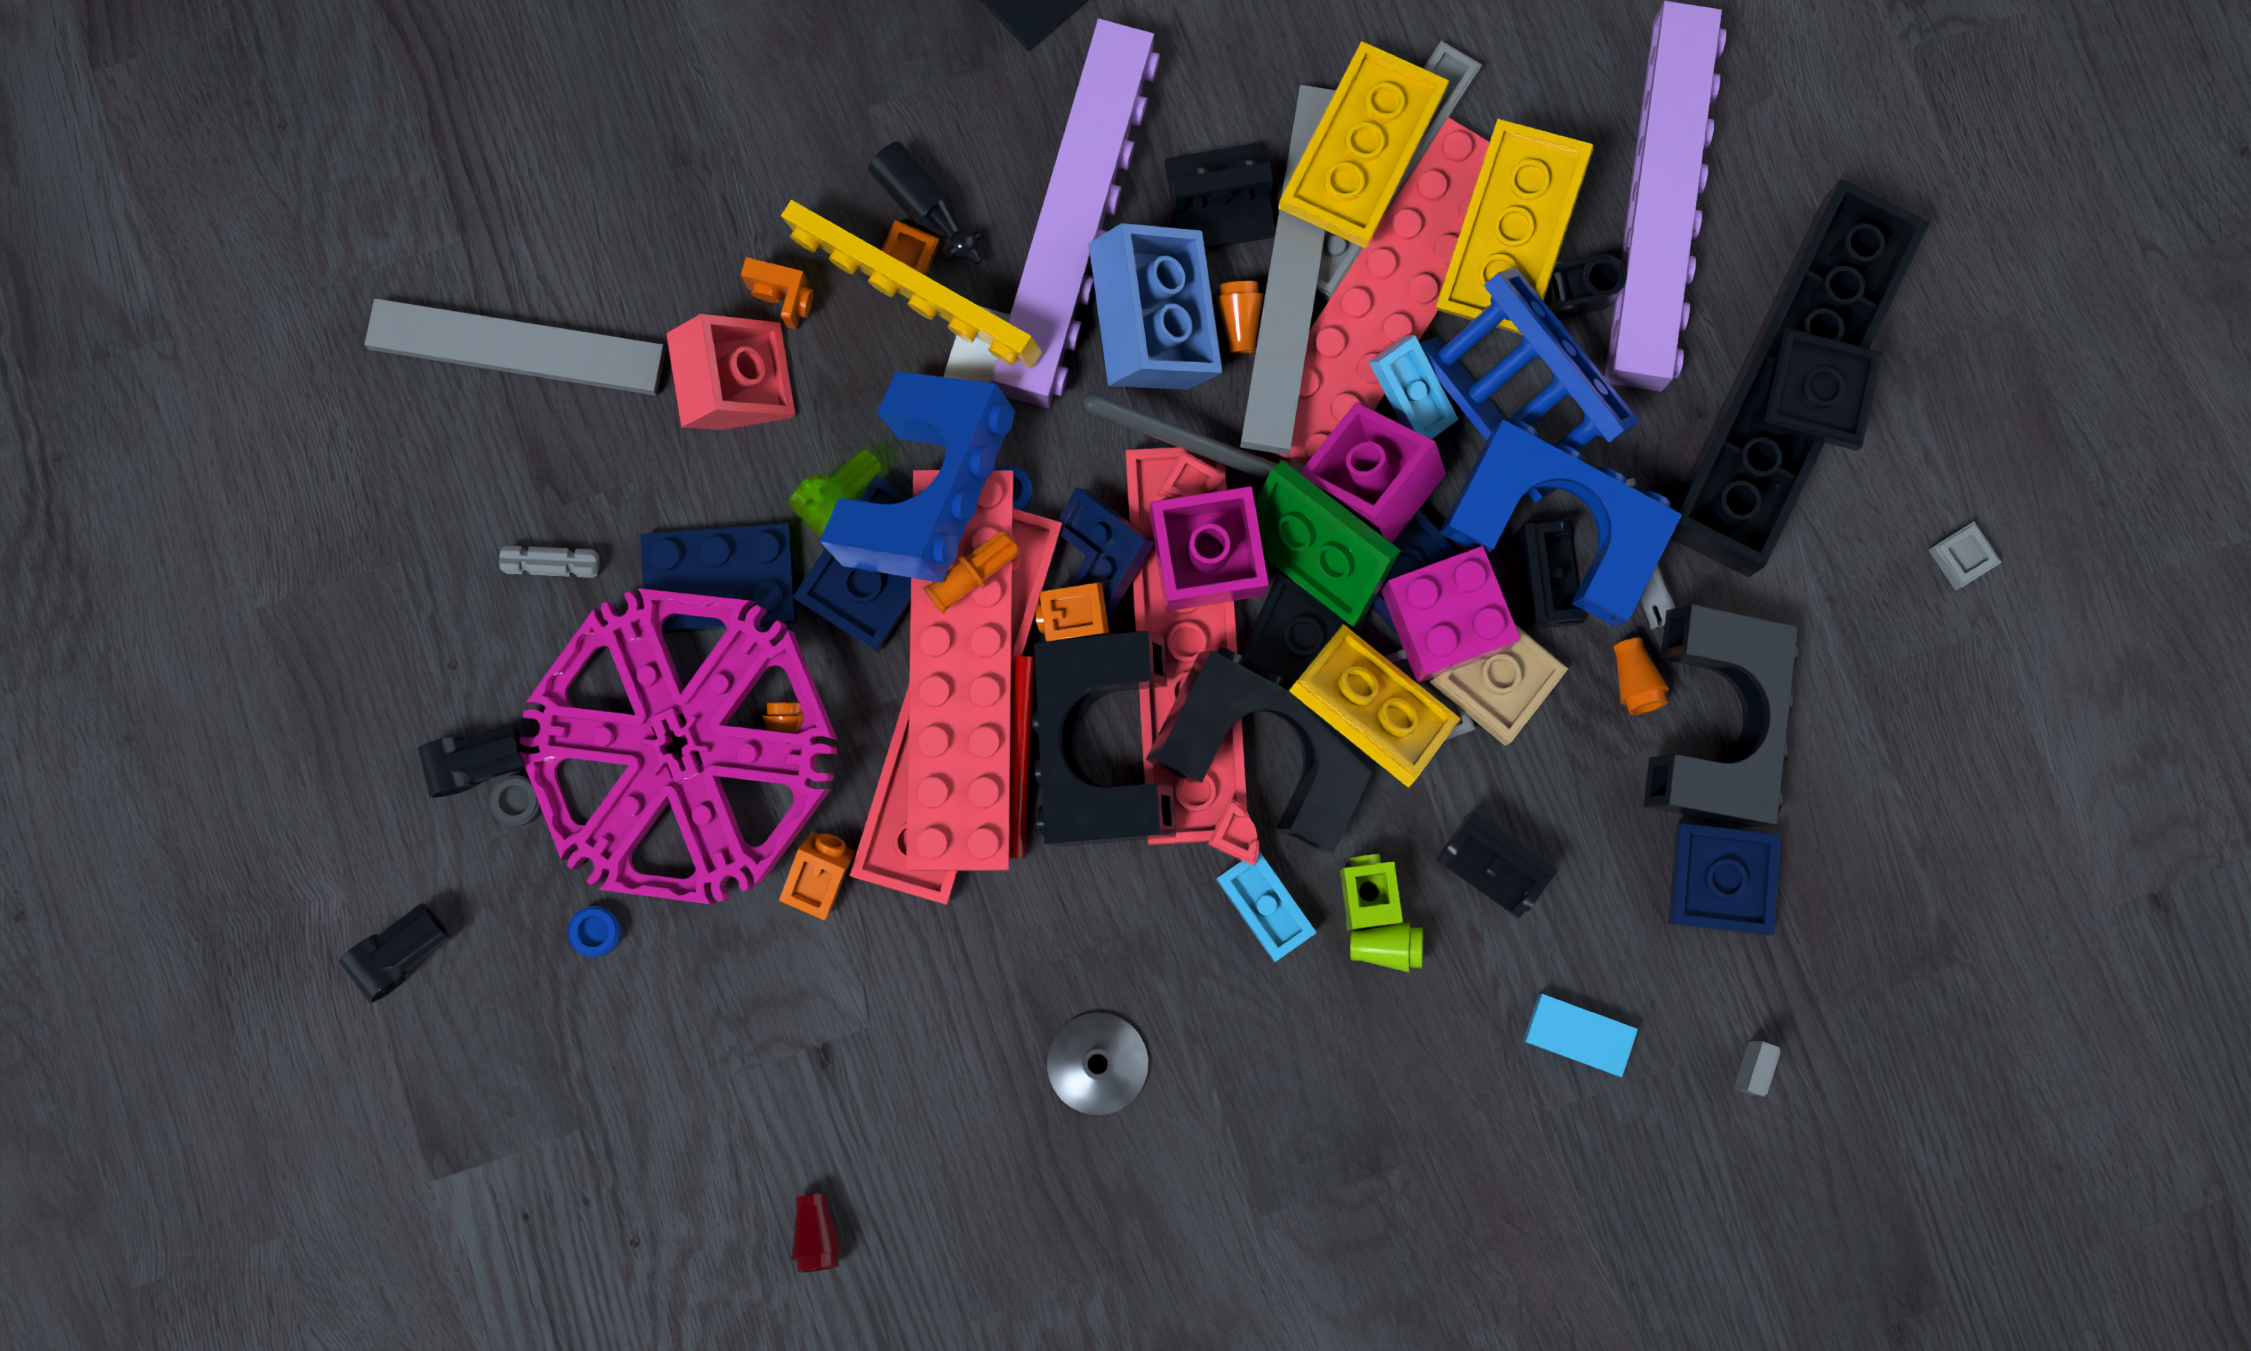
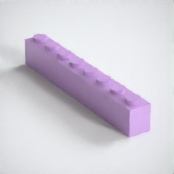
[1604,1,1726,392]
[991,18,1160,409]

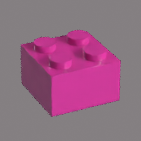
[1299,402,1446,543]
[1149,486,1269,612]
[1381,546,1521,684]

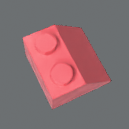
[666,314,796,430]

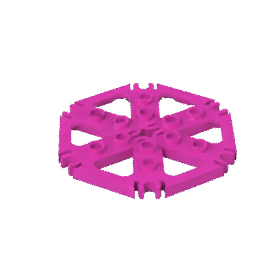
[519,588,837,904]

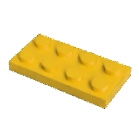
[1278,41,1449,249]
[1436,119,1593,335]

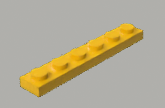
[781,200,1042,369]

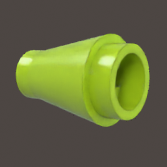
[1350,922,1423,973]

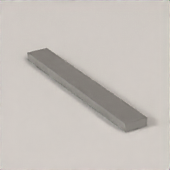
[1240,85,1336,455]

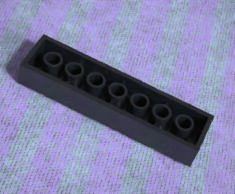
[1670,179,1930,577]

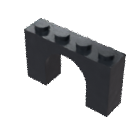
[1644,604,1799,827]
[1032,630,1176,847]
[1146,647,1377,852]

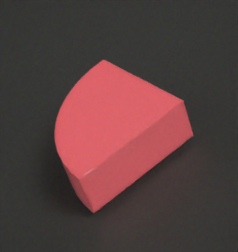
[1157,450,1225,499]
[1208,798,1259,866]

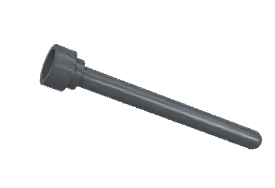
[1083,394,1306,480]

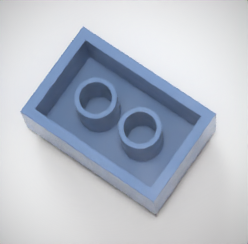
[1089,223,1222,390]

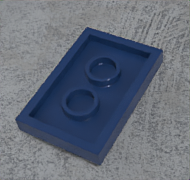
[793,475,912,654]
[640,523,797,634]

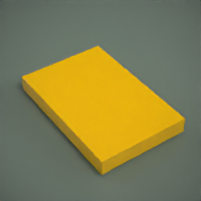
[1289,624,1461,788]

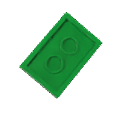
[1255,461,1401,627]

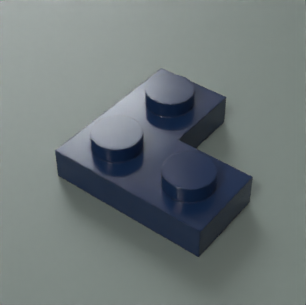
[1057,487,1155,622]

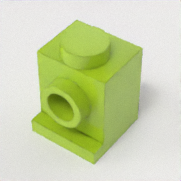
[1340,854,1403,931]

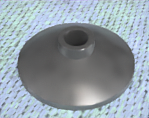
[1047,1012,1148,1115]

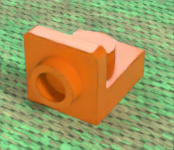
[741,257,813,330]
[1035,583,1109,642]
[779,833,857,921]

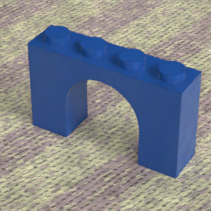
[820,371,1015,583]
[1439,419,1682,627]

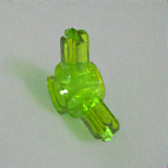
[787,449,882,538]

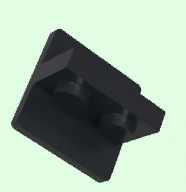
[1164,144,1276,249]

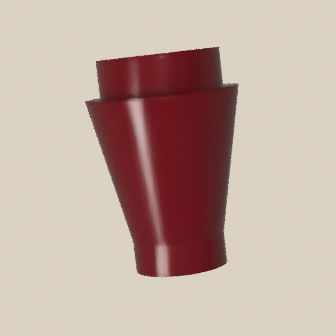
[791,1193,843,1273]

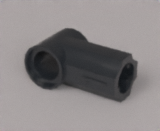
[418,725,526,798]
[339,903,451,1003]

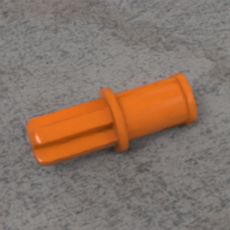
[923,531,1019,614]

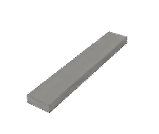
[1315,40,1482,301]
[364,298,666,396]

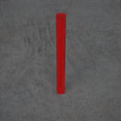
[1009,656,1035,858]

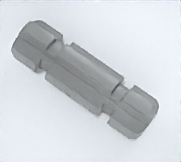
[499,545,599,578]

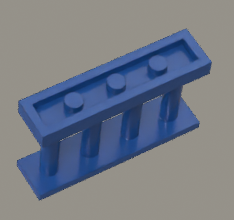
[1420,267,1640,503]

